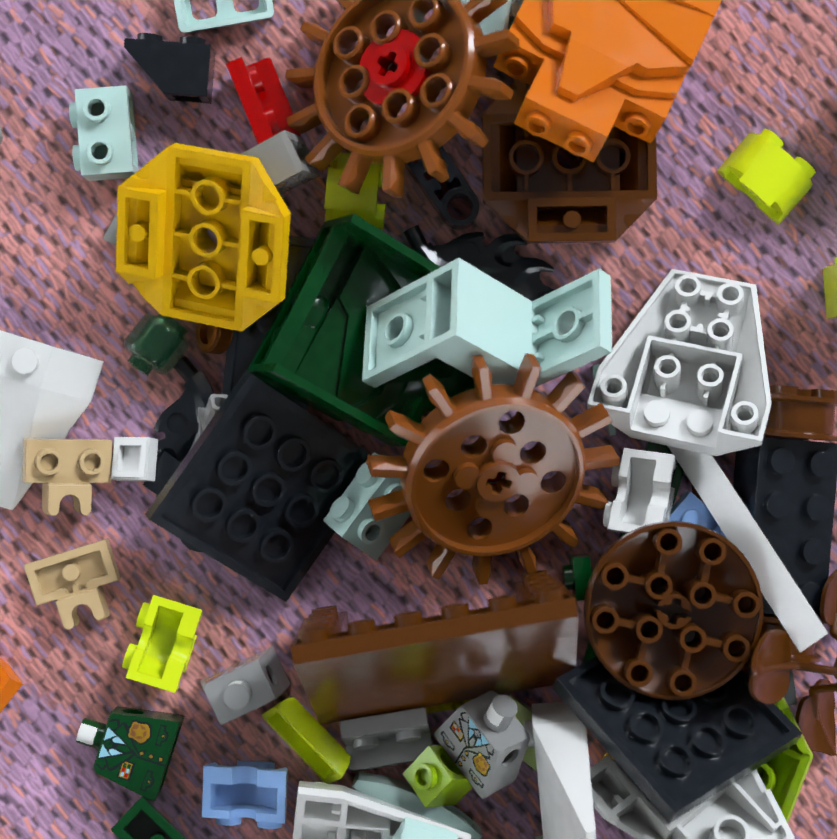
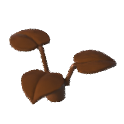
[749,569,837,756]

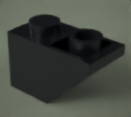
[124,33,215,104]

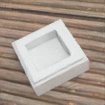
[111,437,158,482]

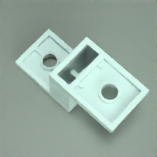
[362,258,612,388]

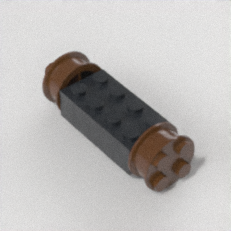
[733,385,837,666]

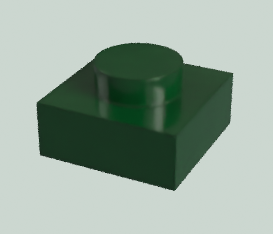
[562,553,591,601]

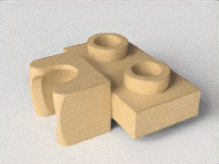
[22,438,112,516]
[24,538,121,630]

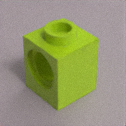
[403,745,472,808]

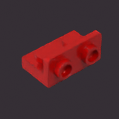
[226,57,301,144]

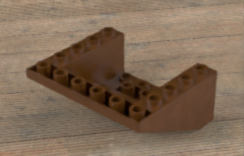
[290,570,578,725]

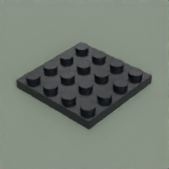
[145,370,372,602]
[553,656,802,823]

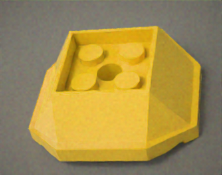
[116,143,291,332]

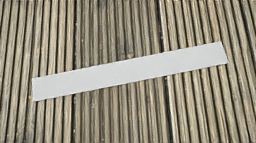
[668,446,828,653]

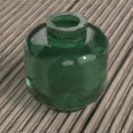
[124,313,189,377]

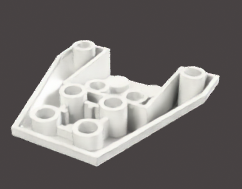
[587,269,771,456]

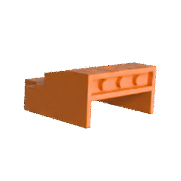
[493,0,722,163]

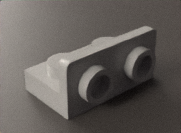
[339,707,432,772]

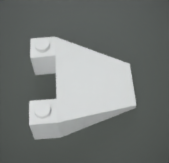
[524,702,596,839]

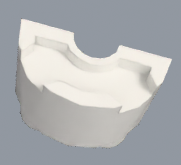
[603,448,676,533]

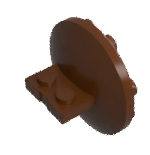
[584,521,763,700]

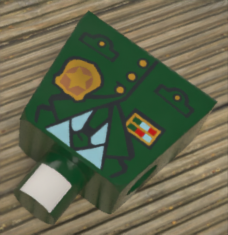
[76,706,185,801]

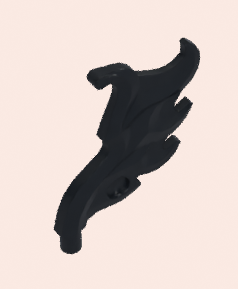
[403,225,555,301]
[154,356,214,552]

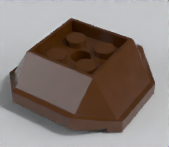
[482,79,657,244]

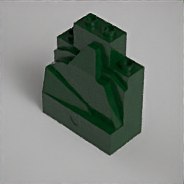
[248,214,474,447]

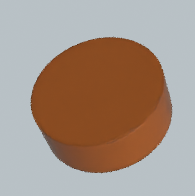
[196,323,233,354]

